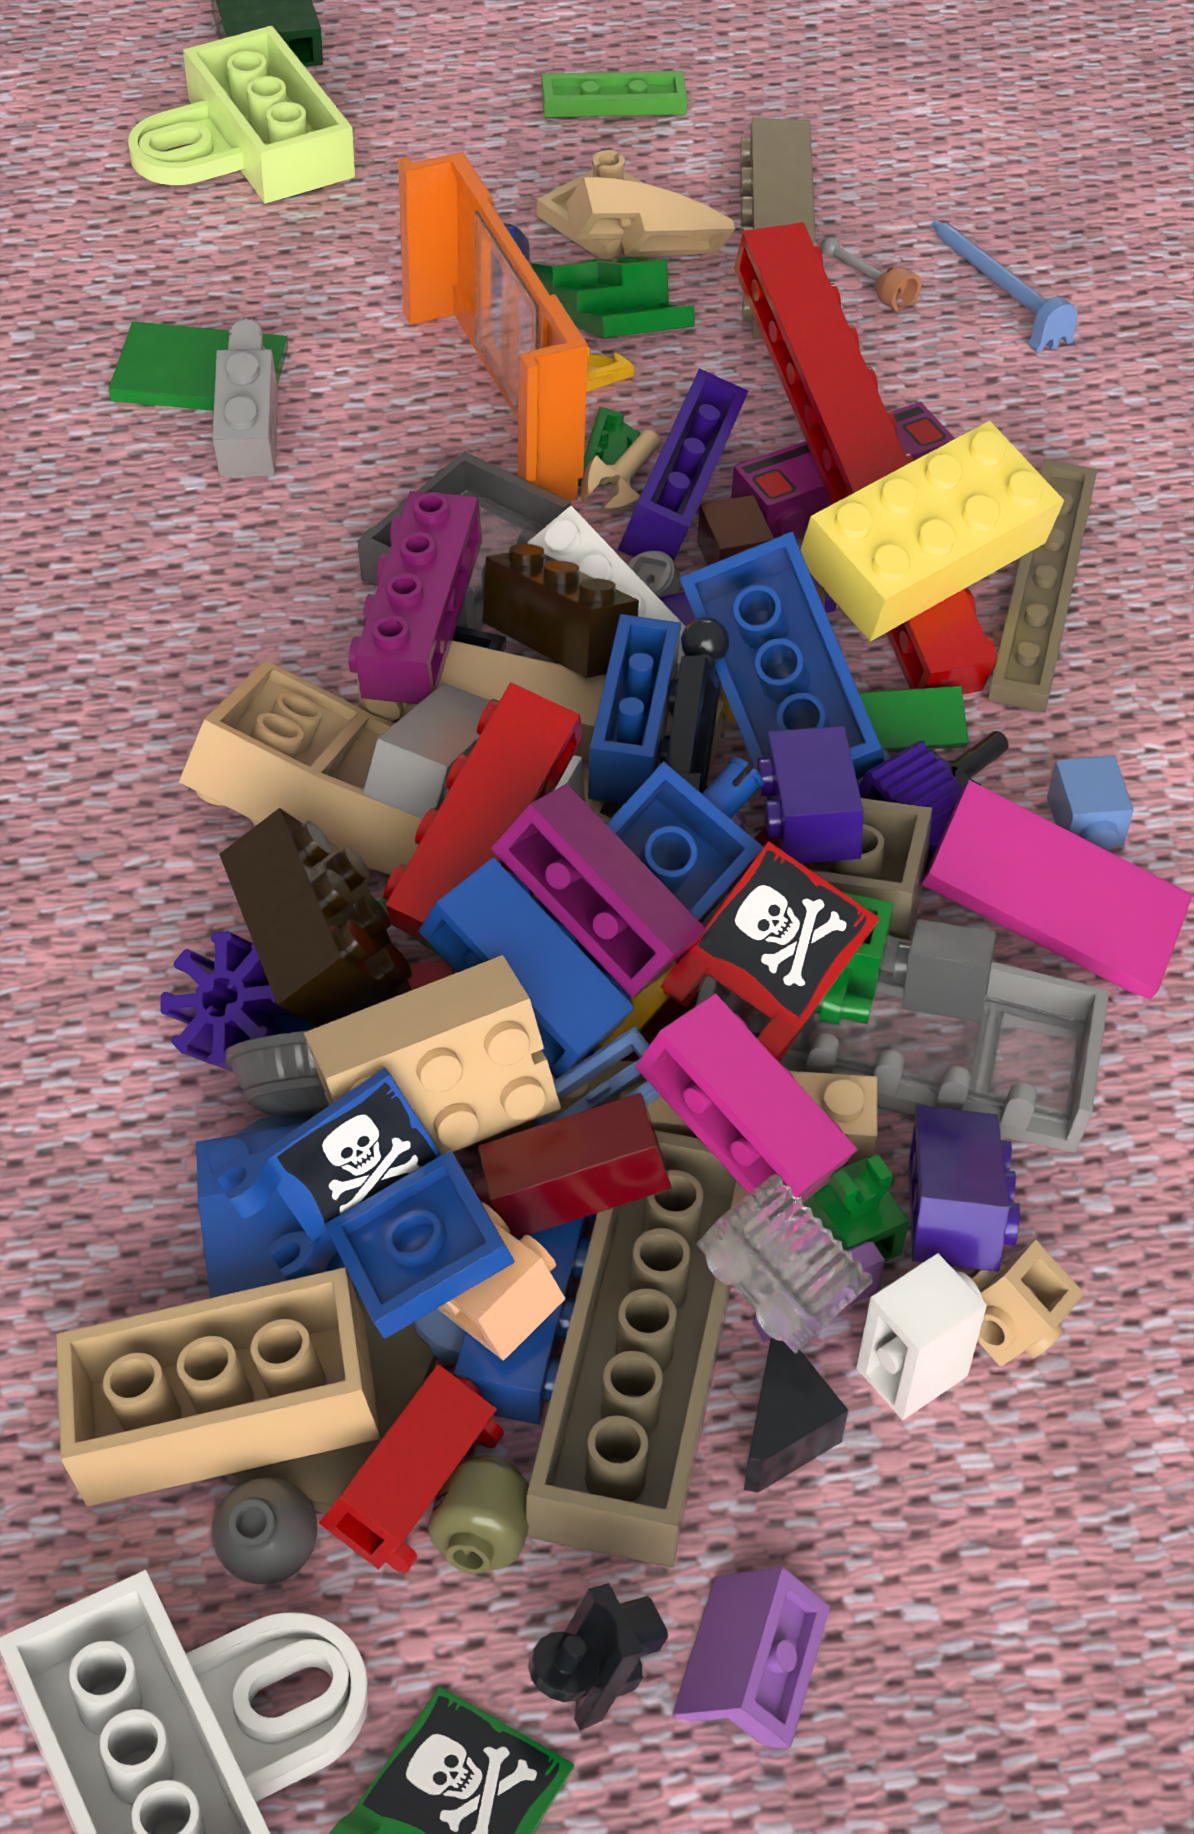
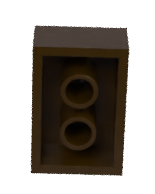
[219,808,412,1027]

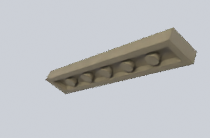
[987,459,1098,712]

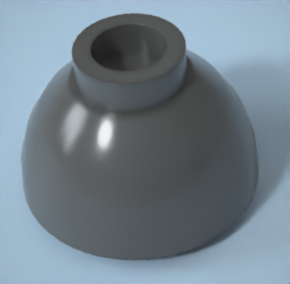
[211,1477,317,1584]

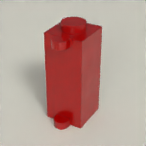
[319,1364,504,1573]

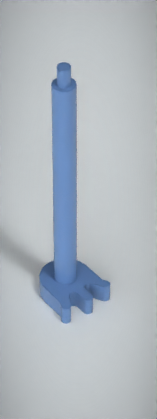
[932,220,1078,353]

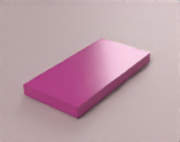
[921,780,1193,999]

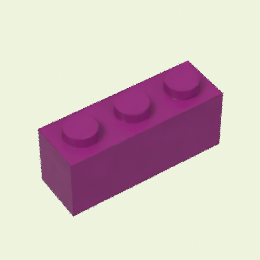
[491,784,707,998]

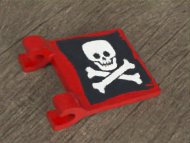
[660,841,880,1063]

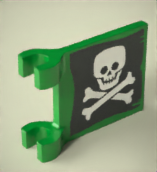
[329,1686,575,1834]

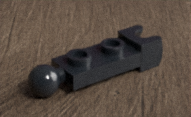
[660,617,729,794]

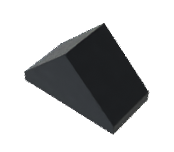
[744,1330,848,1493]

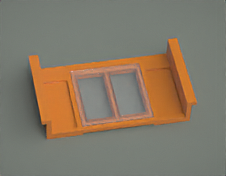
[398,152,588,502]

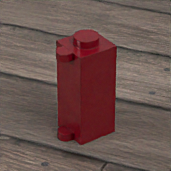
[473,1092,672,1239]

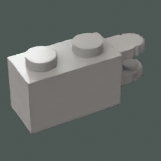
[213,318,278,476]

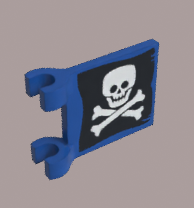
[212,1067,441,1281]

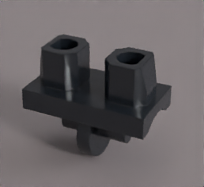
[528,1583,668,1731]

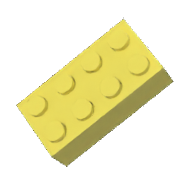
[800,421,1064,642]

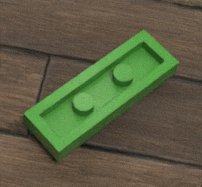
[541,71,687,118]

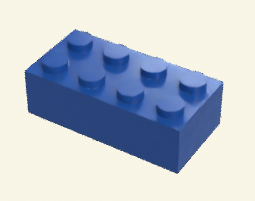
[679,531,885,800]

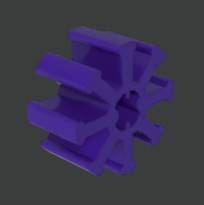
[160,931,292,1072]

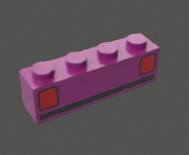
[731,402,955,539]

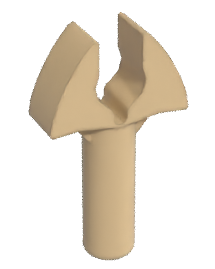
[581,429,661,514]

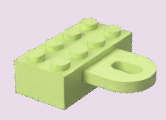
[128,26,355,204]

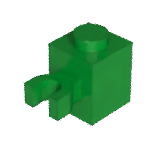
[800,1154,909,1262]

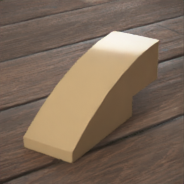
[566,177,736,257]

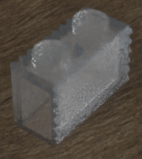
[696,1174,873,1354]

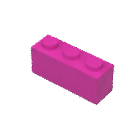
[635,993,857,1224]

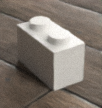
[856,1253,987,1420]

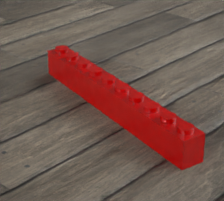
[734,222,997,695]

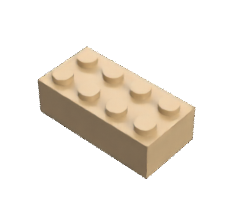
[56,1267,381,1507]

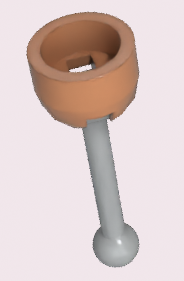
[820,237,922,312]

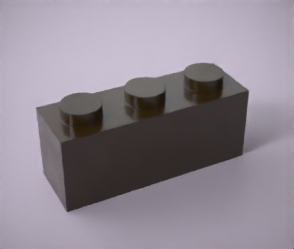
[483,544,639,678]

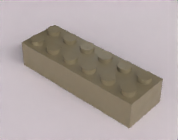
[526,1130,751,1568]

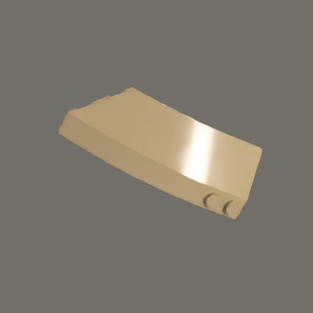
[179,660,624,875]

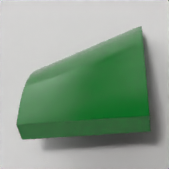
[531,256,695,338]

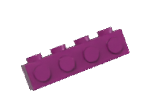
[349,491,482,704]

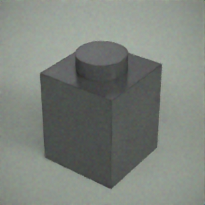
[893,919,997,1023]

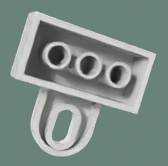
[0,1570,368,1834]

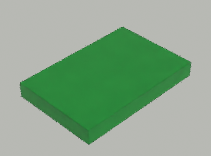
[109,321,288,411]

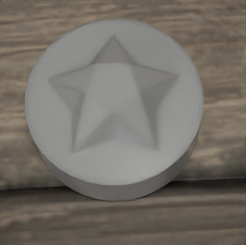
[627,551,681,598]

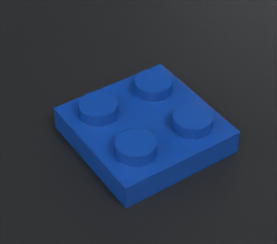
[324,1150,515,1339]

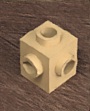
[969,1239,1084,1367]

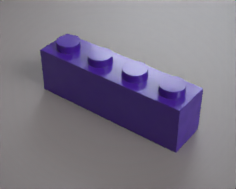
[617,368,749,562]

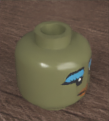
[428,1455,529,1574]

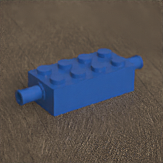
[535,757,764,1001]

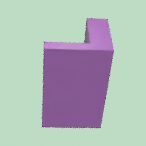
[672,1566,830,1749]

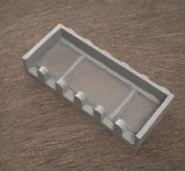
[695,895,1110,1153]

